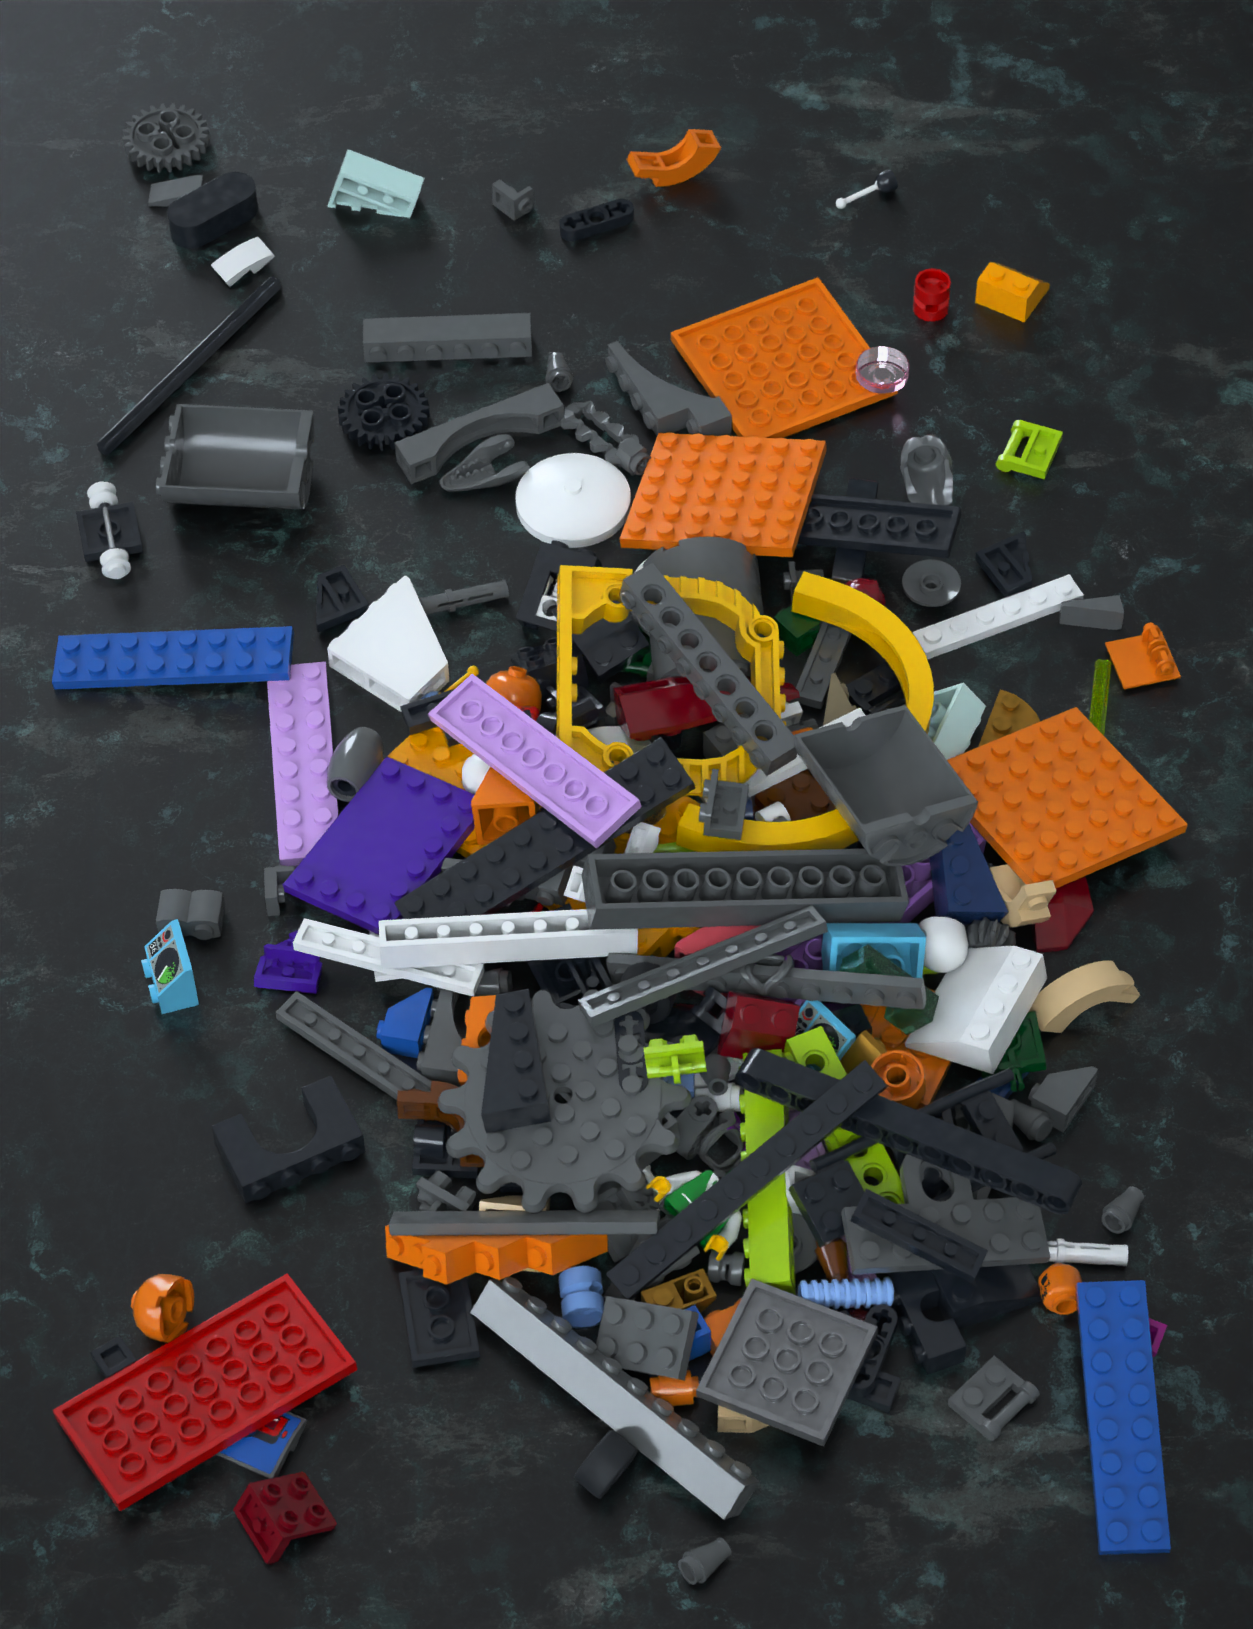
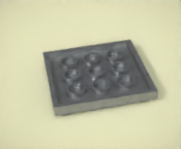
[696,1279,877,1447]

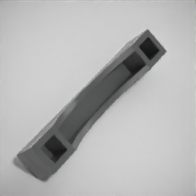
[395,383,564,484]
[417,963,485,1087]

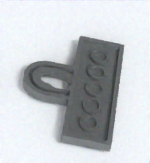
[841,1154,1050,1275]

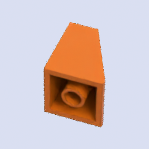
[471,767,539,845]

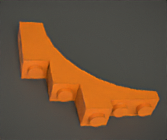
[385,1225,608,1285]

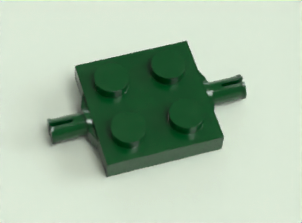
[980,1011,1046,1092]

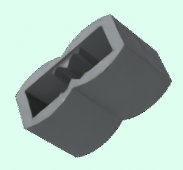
[156,889,226,940]

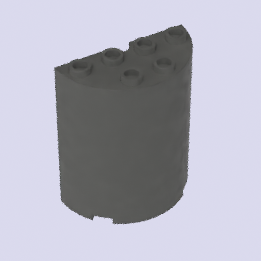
[156,404,314,509]
[643,537,766,680]
[794,705,978,866]

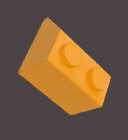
[975,262,1050,323]

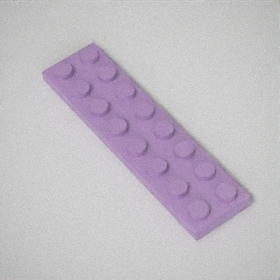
[267,661,338,866]
[428,674,642,848]

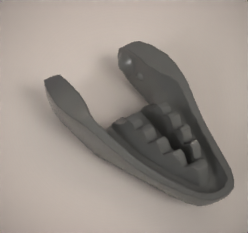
[440,434,530,492]

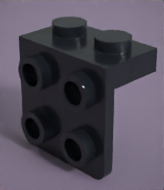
[510,637,590,703]

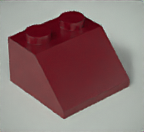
[717,991,800,1059]

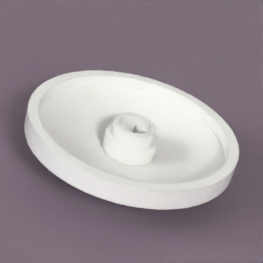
[516,453,631,548]

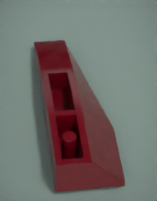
[613,676,800,741]

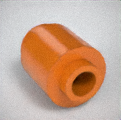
[649,1370,699,1406]

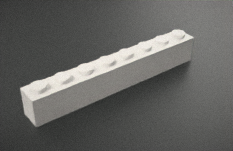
[379,909,638,969]

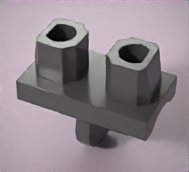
[416,1170,477,1211]

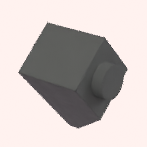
[1028,1066,1098,1132]

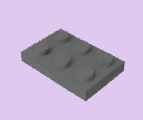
[596,1296,699,1381]

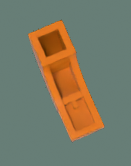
[627,129,721,187]

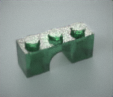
[839,944,939,1035]

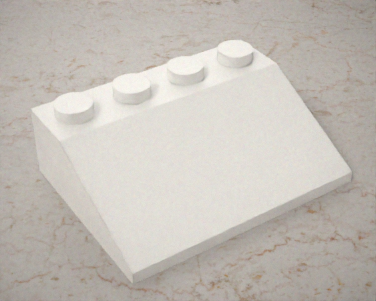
[905,946,1047,1074]

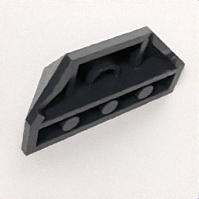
[527,903,613,1007]

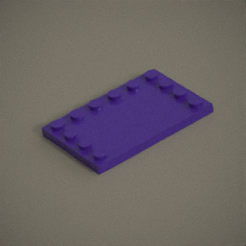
[283,757,475,935]

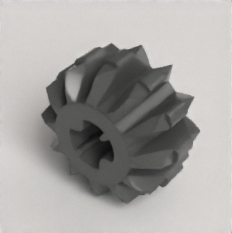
[966,917,1016,948]

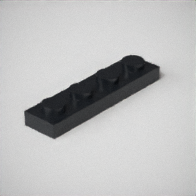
[850,1189,988,1283]

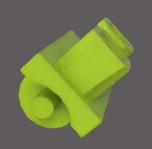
[644,1034,707,1084]

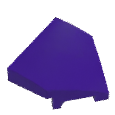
[254,930,323,994]

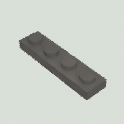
[793,621,852,709]

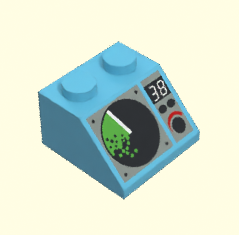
[141,919,199,1014]
[794,1000,856,1072]

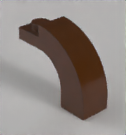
[397,1080,484,1167]

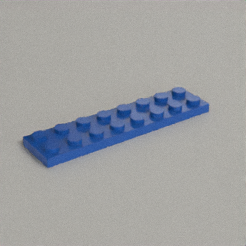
[52,626,294,689]
[1076,1280,1171,1555]

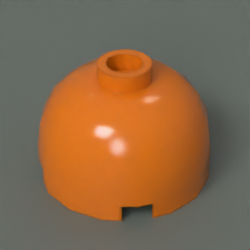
[486,666,542,713]
[131,1274,194,1343]

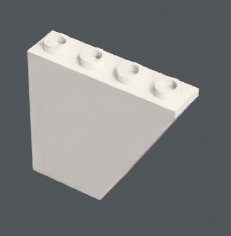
[327,575,449,712]

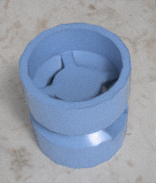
[558,1266,605,1329]

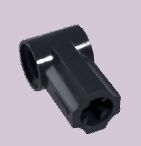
[536,698,599,736]

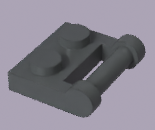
[948,1356,1040,1441]

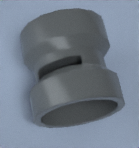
[708,1249,745,1286]

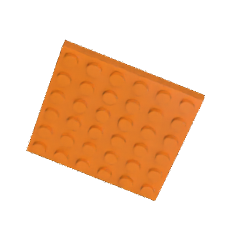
[671,277,898,438]
[620,432,827,557]
[947,707,1188,888]

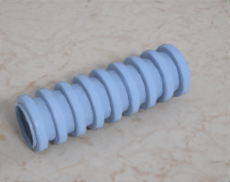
[798,1277,894,1310]

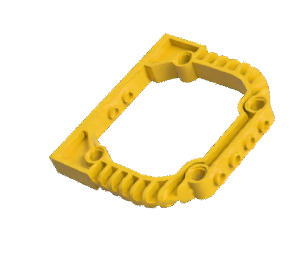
[556,565,786,797]

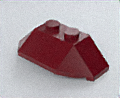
[1030,876,1094,953]

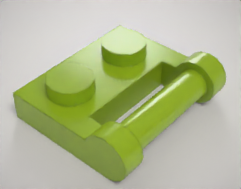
[995,420,1063,479]

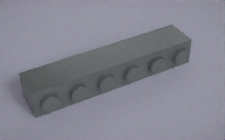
[363,313,532,363]

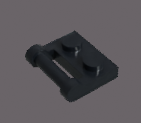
[846,661,906,715]

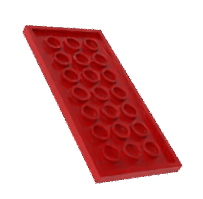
[52,1274,358,1511]

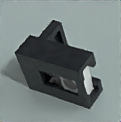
[516,540,602,632]

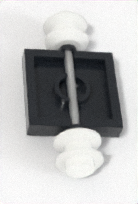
[76,481,143,579]

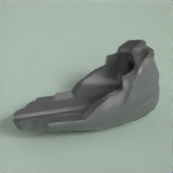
[900,434,954,506]

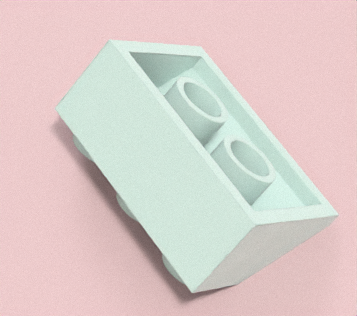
[928,682,986,760]

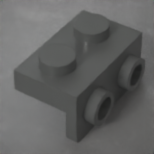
[699,769,749,840]

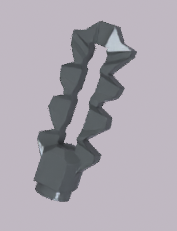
[561,401,651,476]

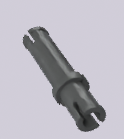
[419,579,509,615]

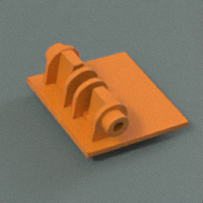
[1105,622,1181,689]

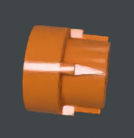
[871,1050,926,1109]

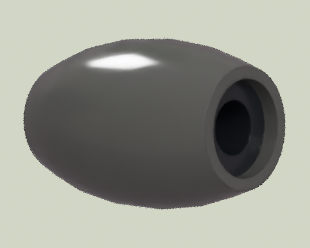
[327,727,383,802]

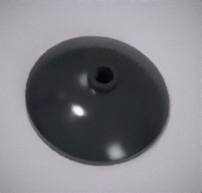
[645,1003,721,1057]

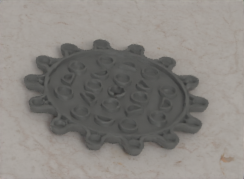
[437,989,692,1213]

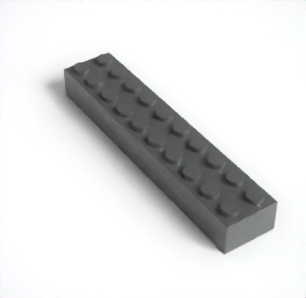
[581,849,909,930]

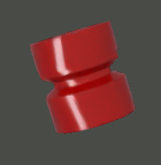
[913,268,951,322]

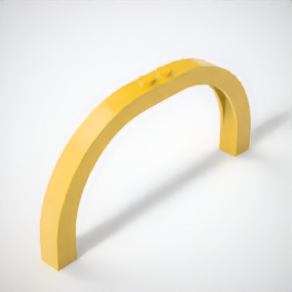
[676,571,934,852]

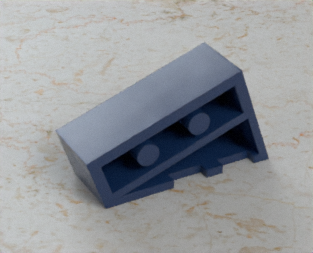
[929,824,1009,925]

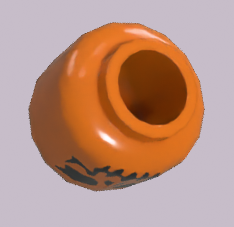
[1038,1263,1083,1315]

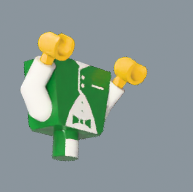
[646,1169,742,1261]

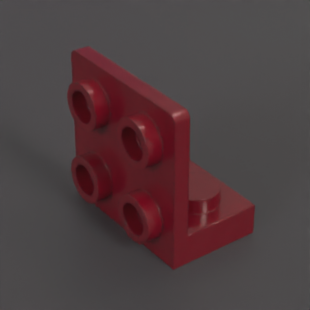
[233,1472,337,1564]

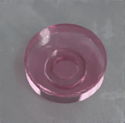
[855,346,910,393]

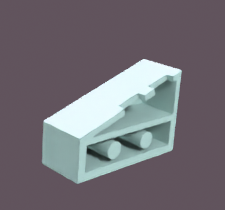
[327,150,424,218]

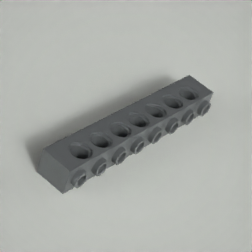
[620,563,798,776]

